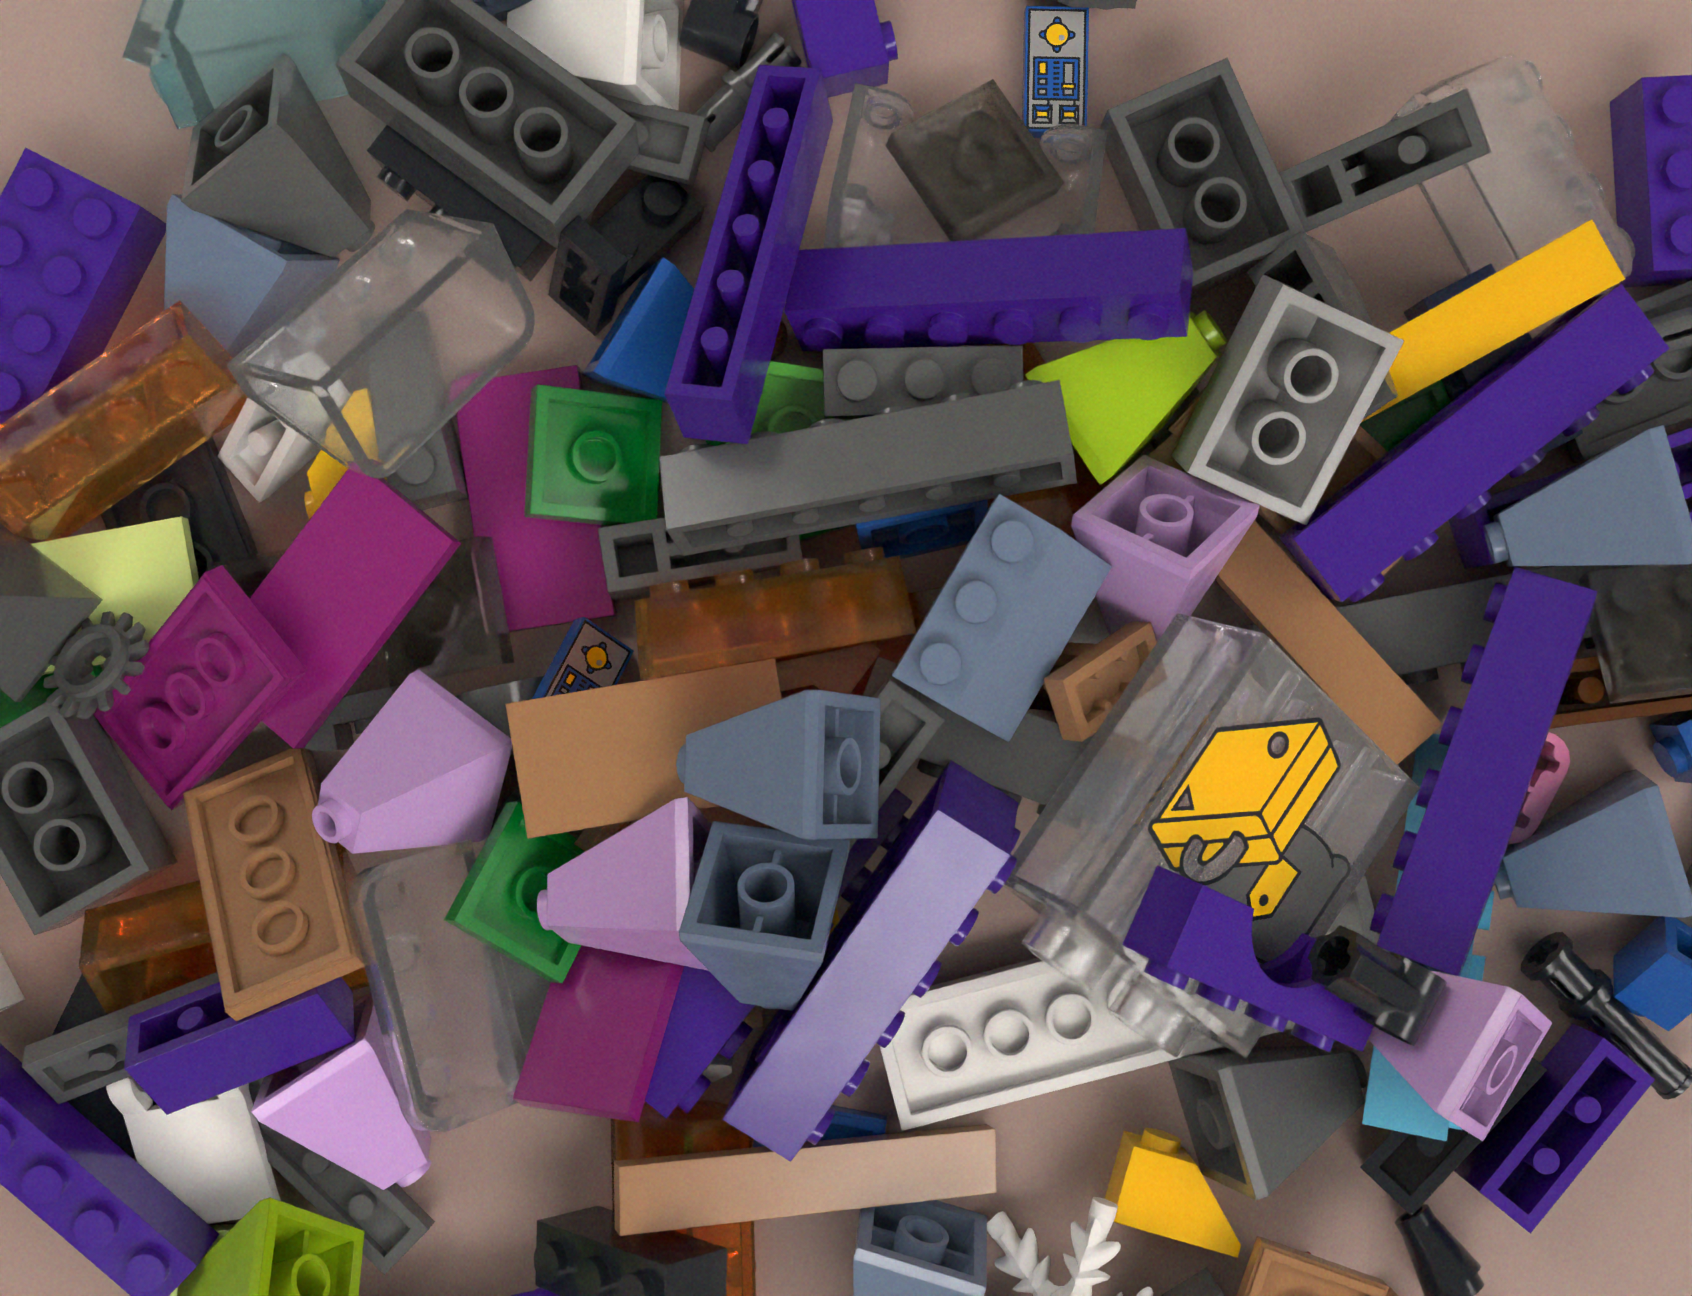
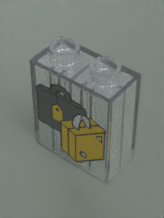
[1003,613,1420,1058]

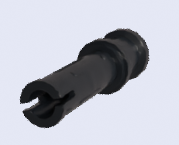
[1521,932,1692,1100]

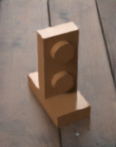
[1029,621,1168,742]

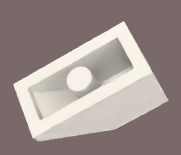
[218,355,351,503]

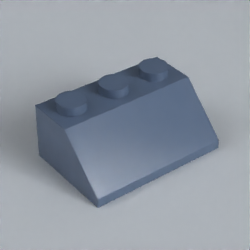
[892,494,1112,742]

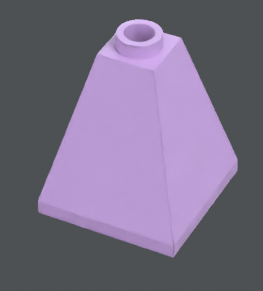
[1071,455,1260,651]
[312,670,512,854]
[537,797,712,971]
[1368,970,1552,1141]
[251,987,431,1190]

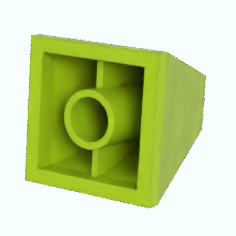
[1025,310,1227,485]
[177,1197,365,1296]

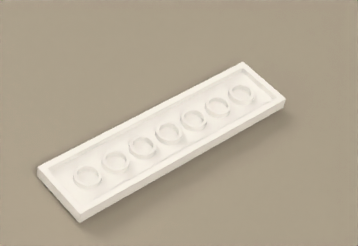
[880,874,1380,1131]

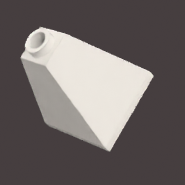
[507,0,684,110]

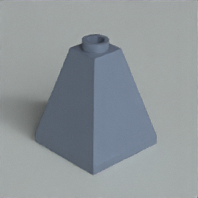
[163,194,340,385]
[1483,425,1692,567]
[676,690,881,839]
[1494,769,1692,918]
[679,821,849,1011]
[853,1200,987,1296]

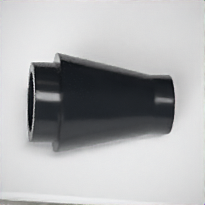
[1395,1204,1484,1296]

